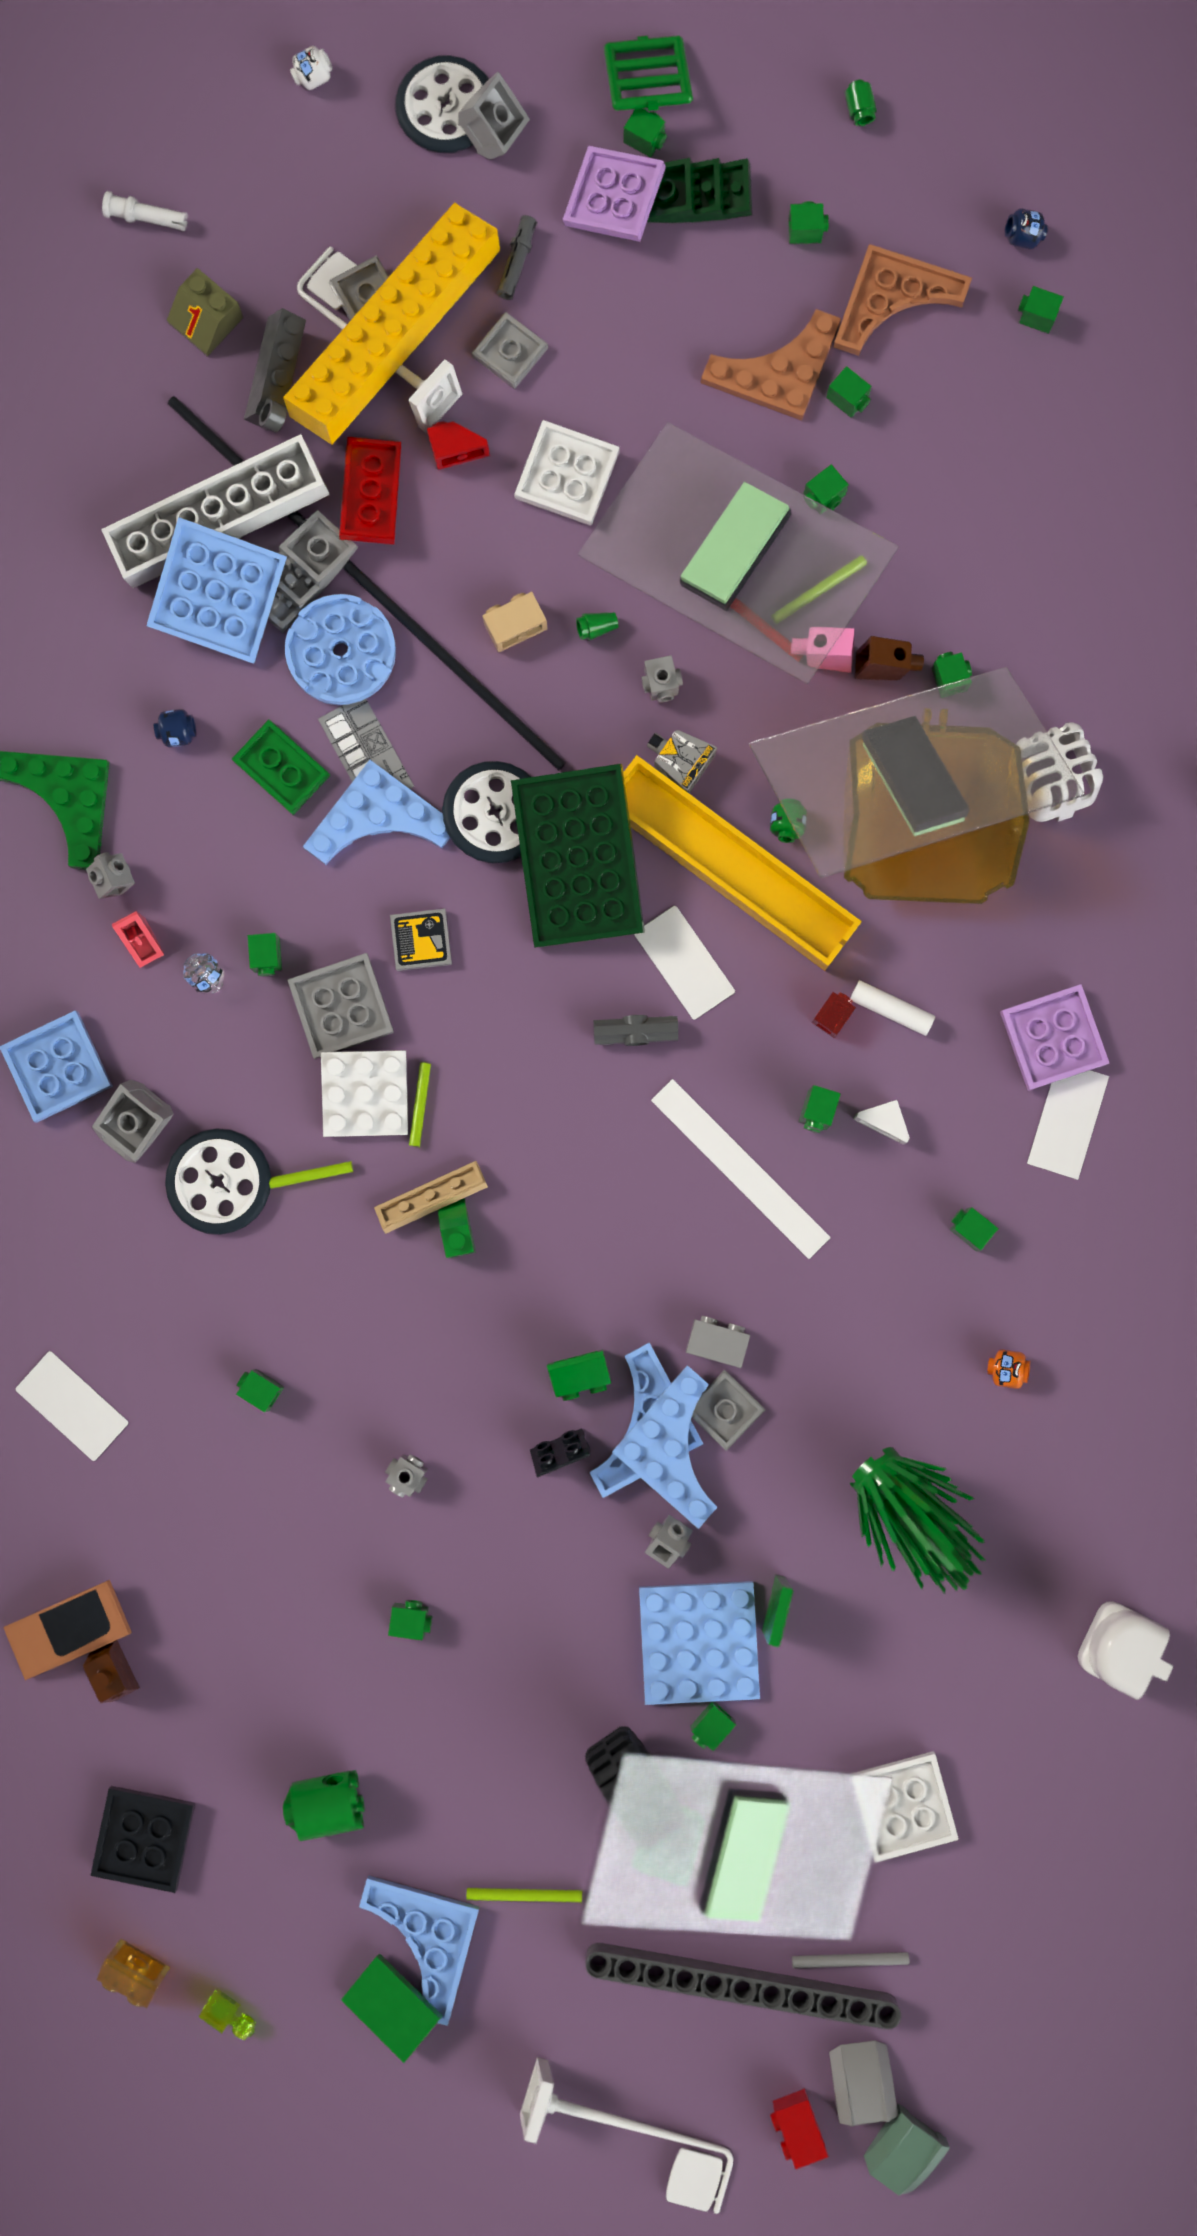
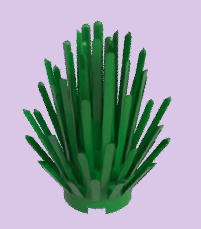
[850,1447,986,1595]

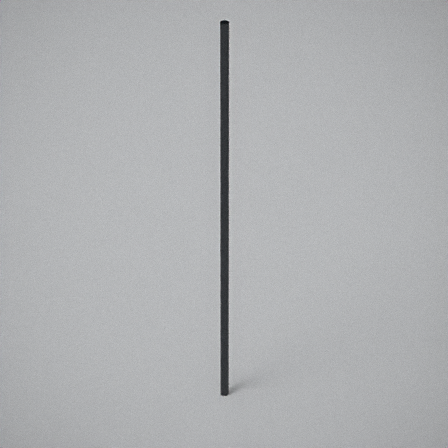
[168,396,566,771]

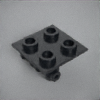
[530,1428,591,1478]

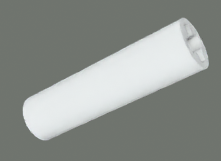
[850,980,935,1036]

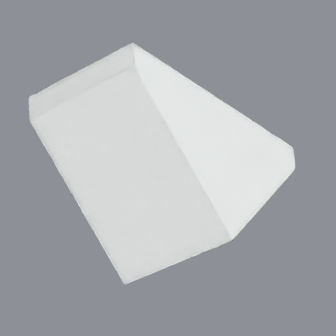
[854,1100,910,1145]

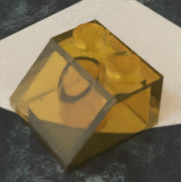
[96,1939,171,2009]

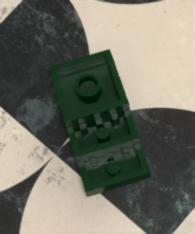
[647,158,752,223]

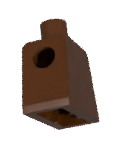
[855,636,924,680]
[83,1640,140,1703]

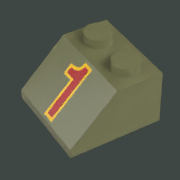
[167,268,244,357]

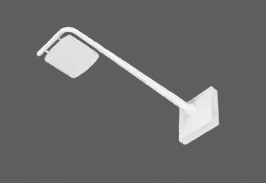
[297,247,462,433]
[520,2057,733,2214]

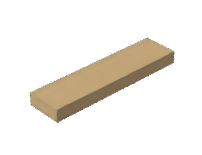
[374,1161,488,1234]

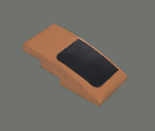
[3,1580,132,1680]

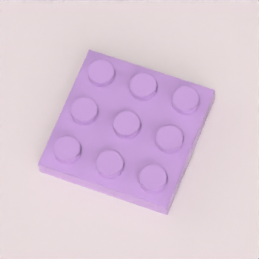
[563,146,666,242]
[1000,984,1109,1091]

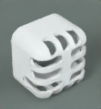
[1009,722,1103,822]

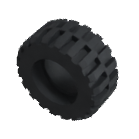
[585,1726,685,1847]

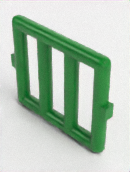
[604,36,693,111]

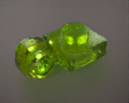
[198,1988,256,2040]

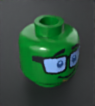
[770,799,807,843]

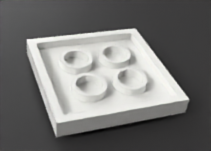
[514,420,620,526]
[321,1050,408,1137]
[850,1751,959,1862]

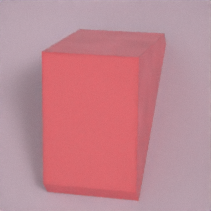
[112,911,164,968]

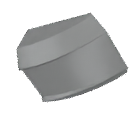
[458,72,530,160]
[92,1080,174,1163]
[829,2041,898,2126]

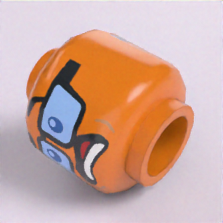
[987,1349,1030,1389]

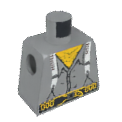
[647,730,717,794]

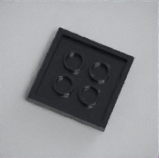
[90,1786,195,1893]

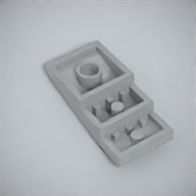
[268,510,357,633]

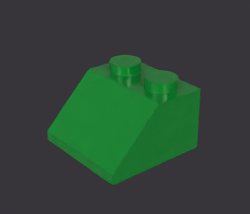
[547,1349,611,1401]

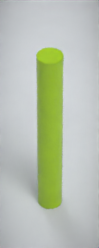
[409,1062,431,1147]
[269,1161,354,1189]

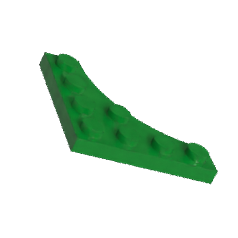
[0,751,110,869]

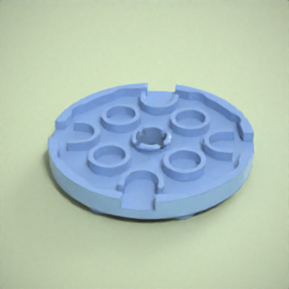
[285,594,396,705]

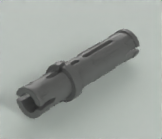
[497,215,538,300]

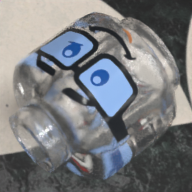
[183,953,225,994]

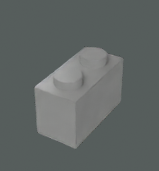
[685,1316,750,1368]

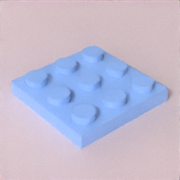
[0,1010,113,1123]

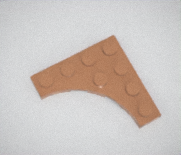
[833,244,972,356]
[701,309,841,421]

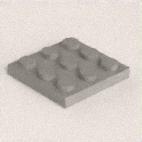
[288,953,394,1060]

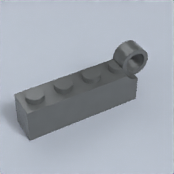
[244,308,306,433]

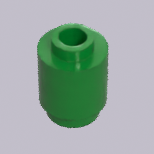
[845,79,877,126]

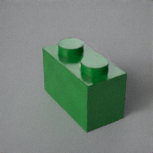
[799,1085,841,1133]

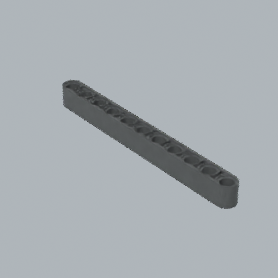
[585,1943,901,2029]

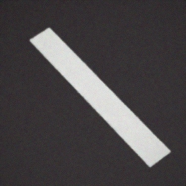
[651,1079,831,1259]

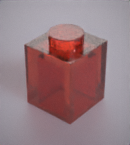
[811,992,856,1038]

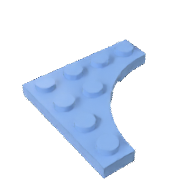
[303,760,450,865]
[589,1343,703,1498]
[612,1365,717,1529]
[359,1875,479,2026]

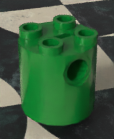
[283,1770,365,1841]

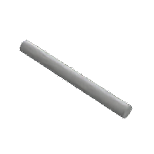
[792,1952,909,1968]

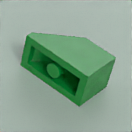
[438,1198,476,1258]

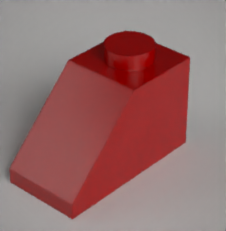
[427,421,490,470]

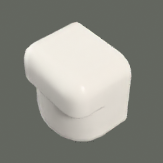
[1078,1601,1173,1700]

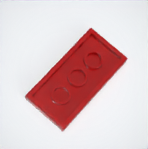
[339,436,402,545]

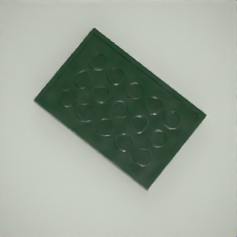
[511,764,645,948]

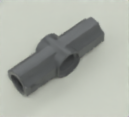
[593,1015,679,1046]

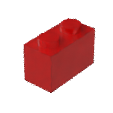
[770,2089,828,2170]

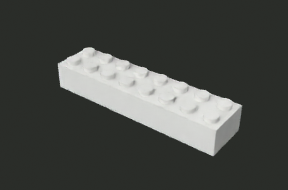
[101,434,330,588]

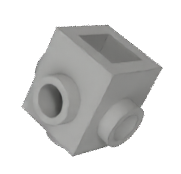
[641,655,683,702]
[86,852,135,899]
[385,1454,428,1498]
[645,1515,693,1569]

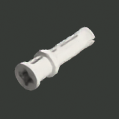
[102,191,188,231]

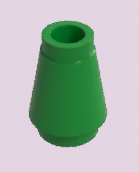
[576,612,618,641]

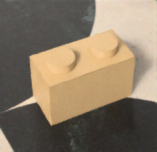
[482,592,547,653]

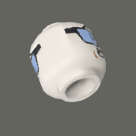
[290,46,333,90]

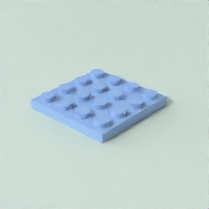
[146,517,287,664]
[639,1581,760,1705]

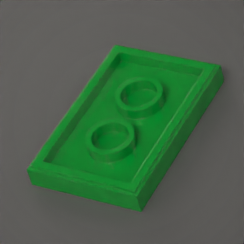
[232,719,330,815]
[762,1575,794,1647]
[341,1953,443,2063]

